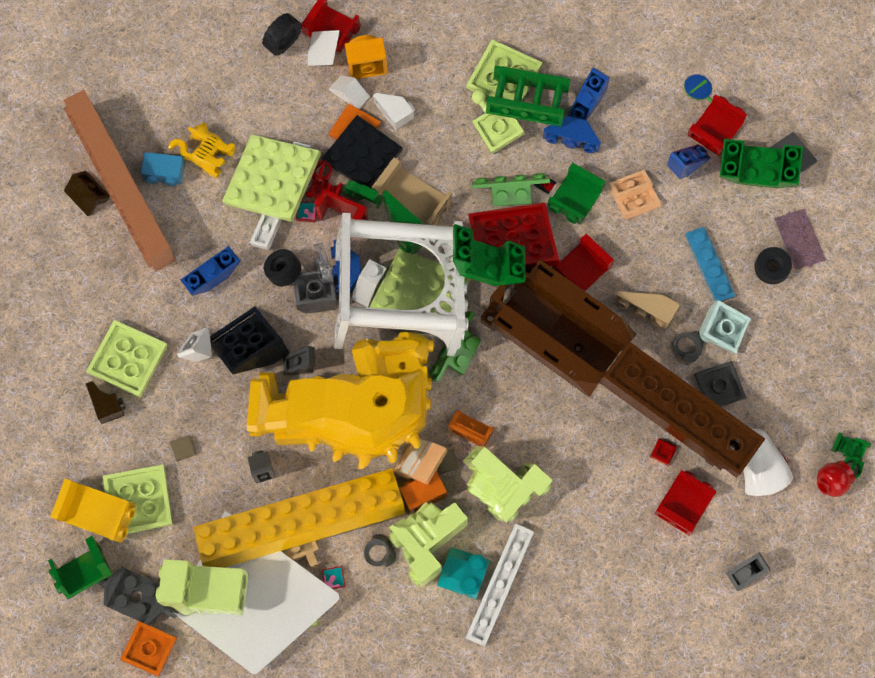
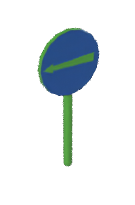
[684,74,712,103]

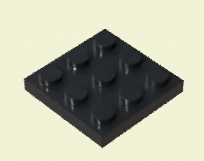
[322,115,403,188]

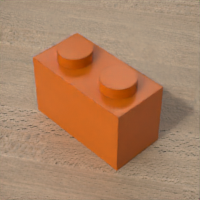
[399,471,448,514]

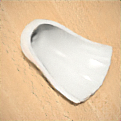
[743,428,793,496]

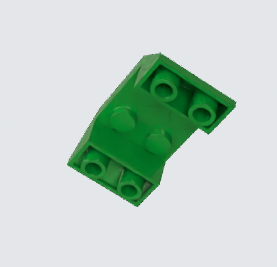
[720,139,803,189]
[453,224,525,286]

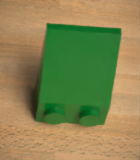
[383,190,425,255]

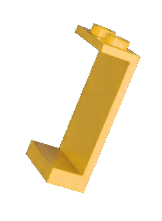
[50,478,137,543]

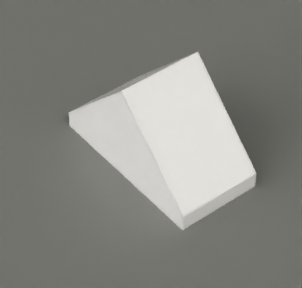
[329,75,370,109]
[177,327,212,362]

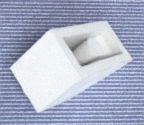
[373,93,415,130]
[351,259,387,308]

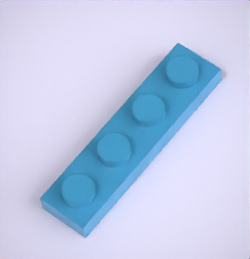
[685,227,735,302]

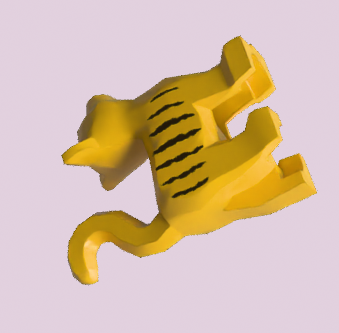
[168,122,236,179]

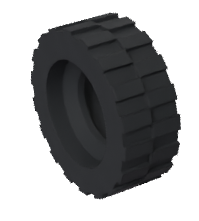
[262,13,302,56]

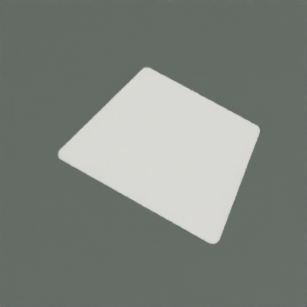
[173,511,339,674]

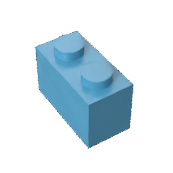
[141,152,185,186]

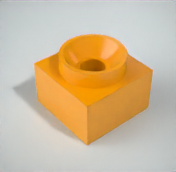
[345,35,388,79]

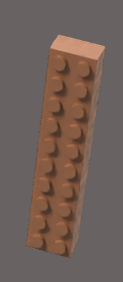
[63,90,176,271]

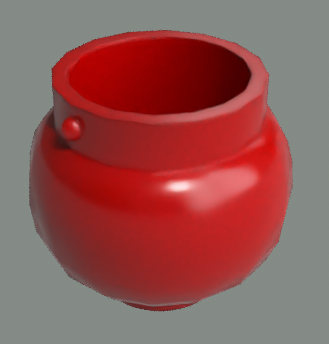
[817,461,855,497]

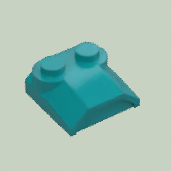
[437,547,490,600]

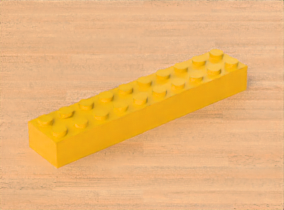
[193,468,406,568]

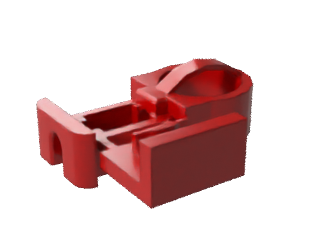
[306,161,343,198]

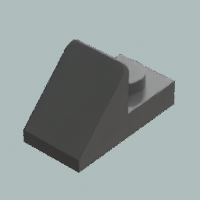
[283,346,316,375]
[726,552,771,591]

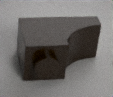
[85,381,126,424]

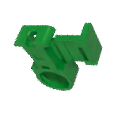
[343,180,383,209]
[831,432,871,479]

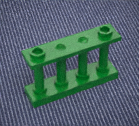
[486,65,571,127]

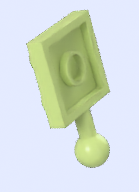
[472,89,525,154]

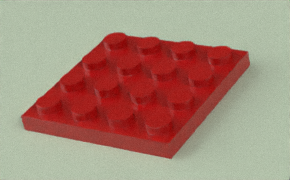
[468,202,560,270]

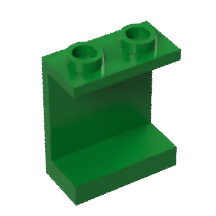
[547,162,606,225]
[48,536,112,599]

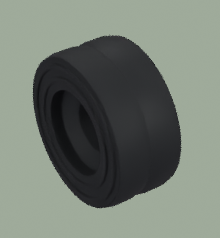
[754,247,792,284]
[263,249,301,287]

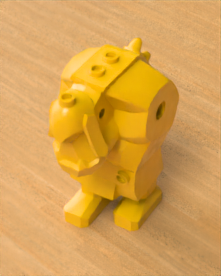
[247,332,434,469]

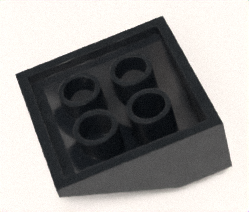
[210,306,290,375]

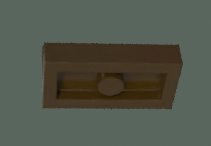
[64,171,110,216]

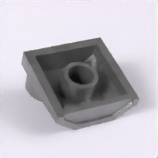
[294,269,337,313]

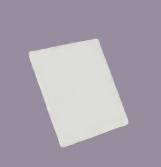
[308,30,339,66]

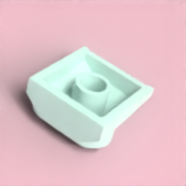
[699,300,751,354]

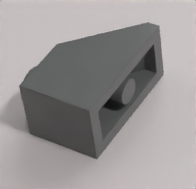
[248,450,276,484]

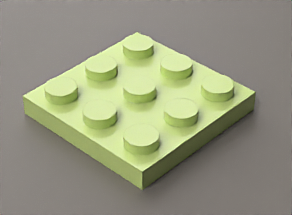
[466,39,543,102]
[86,320,168,398]
[103,464,173,534]

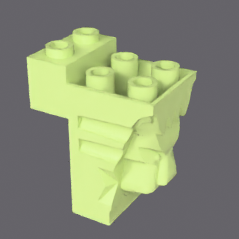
[463,446,553,522]
[389,502,468,588]
[156,559,249,615]

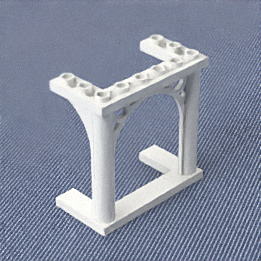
[334,213,468,356]

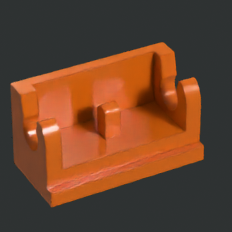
[448,410,494,447]

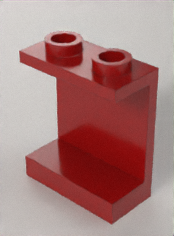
[301,0,361,53]
[687,94,747,156]
[314,189,368,221]
[552,233,614,291]
[654,470,717,536]

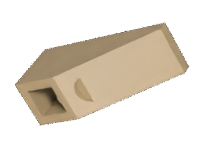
[615,291,680,329]

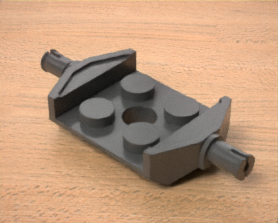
[97,567,179,625]

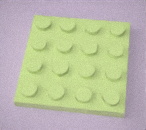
[222,134,321,222]
[369,249,471,335]

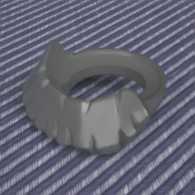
[674,331,704,363]
[364,534,396,567]

